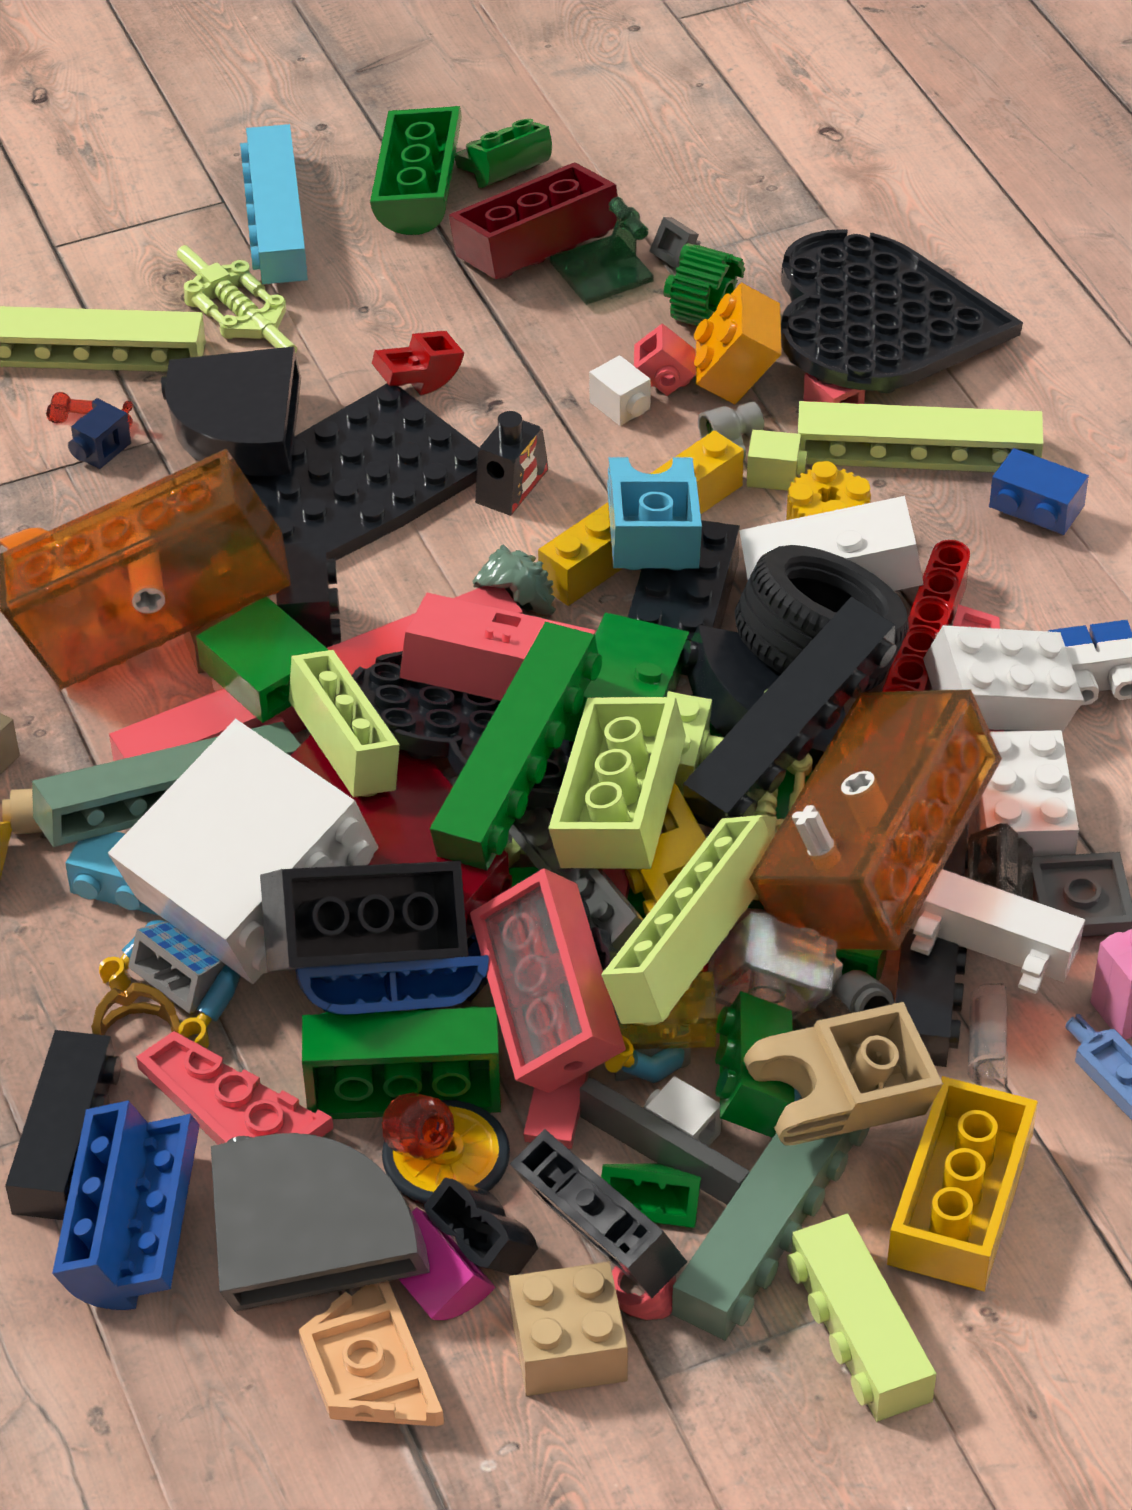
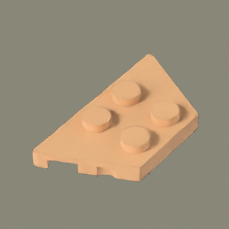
[299,1281,444,1426]

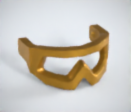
[91,983,180,1035]

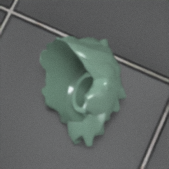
[472,544,556,615]

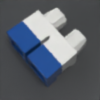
[1048,620,1132,706]

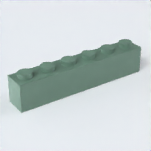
[32,721,301,847]
[672,1097,870,1341]

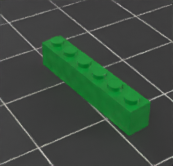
[430,621,602,871]

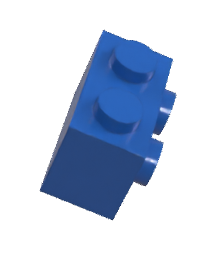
[989,448,1089,535]

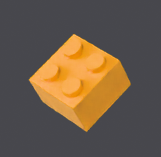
[694,282,782,404]

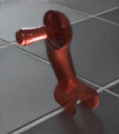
[46,392,133,428]

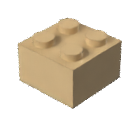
[509,1261,628,1396]

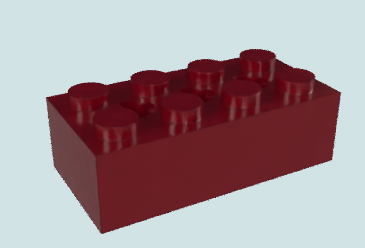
[449,162,622,279]

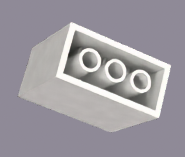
[108,718,379,984]

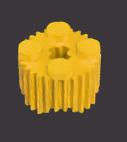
[786,461,871,520]

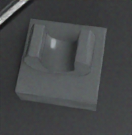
[649,217,701,268]

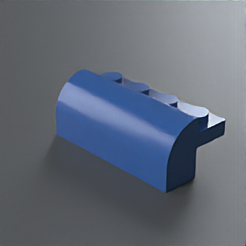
[52,1100,200,1310]

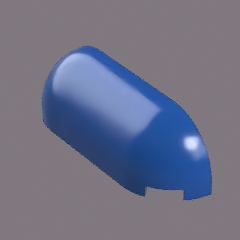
[295,955,489,1015]

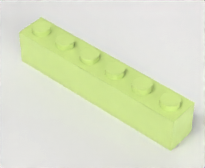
[0,306,206,372]
[798,401,1043,472]
[601,815,780,1026]

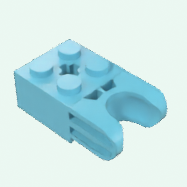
[607,457,702,570]

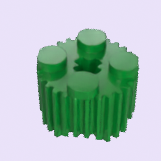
[663,243,745,326]

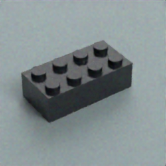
[628,520,740,676]
[260,861,468,972]

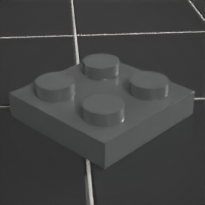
[1028,852,1132,937]

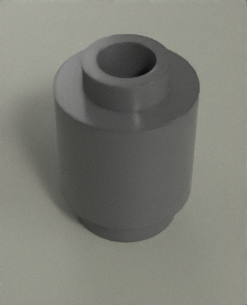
[833,970,894,1015]

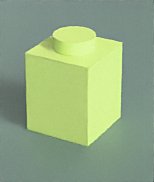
[747,429,808,491]

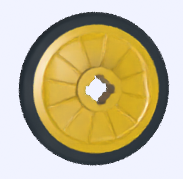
[382,1100,510,1204]

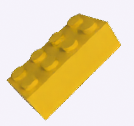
[887,1076,1038,1292]

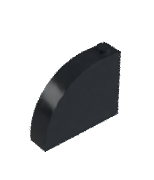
[161,346,301,476]
[681,625,859,794]

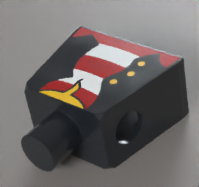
[475,411,548,516]

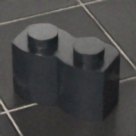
[424,1178,538,1275]

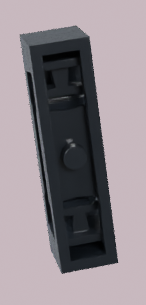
[510,1129,687,1298]

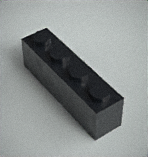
[5,1030,121,1220]

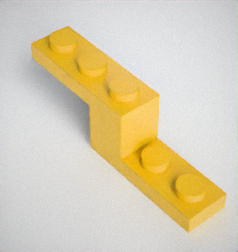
[625,781,706,971]

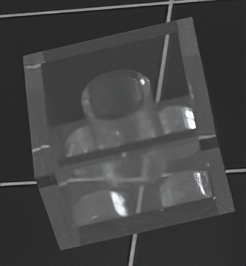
[704,912,837,1023]

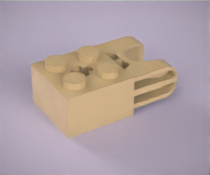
[744,1002,943,1146]

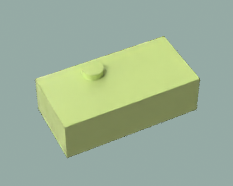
[548,697,686,869]

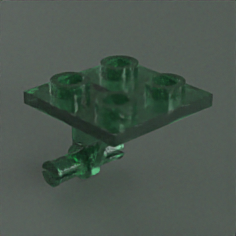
[550,197,654,305]

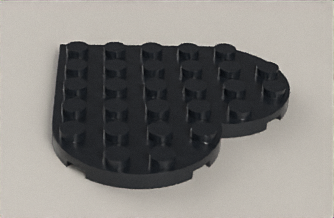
[780,229,1023,393]
[352,651,574,811]

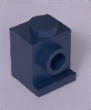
[68,398,131,469]

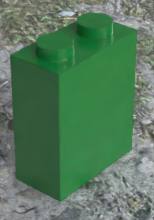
[196,596,328,723]

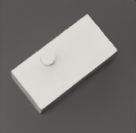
[739,496,924,591]

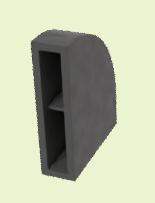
[211,1133,430,1312]

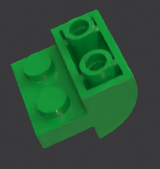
[455,119,552,188]

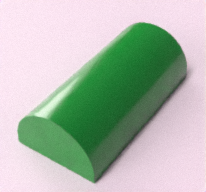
[370,106,462,235]

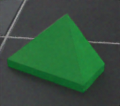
[601,1163,701,1228]

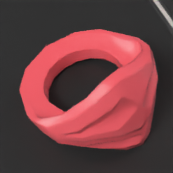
[612,1266,676,1320]

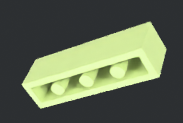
[289,650,400,797]
[787,1213,936,1422]

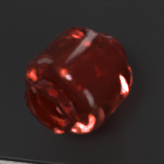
[382,1092,455,1160]

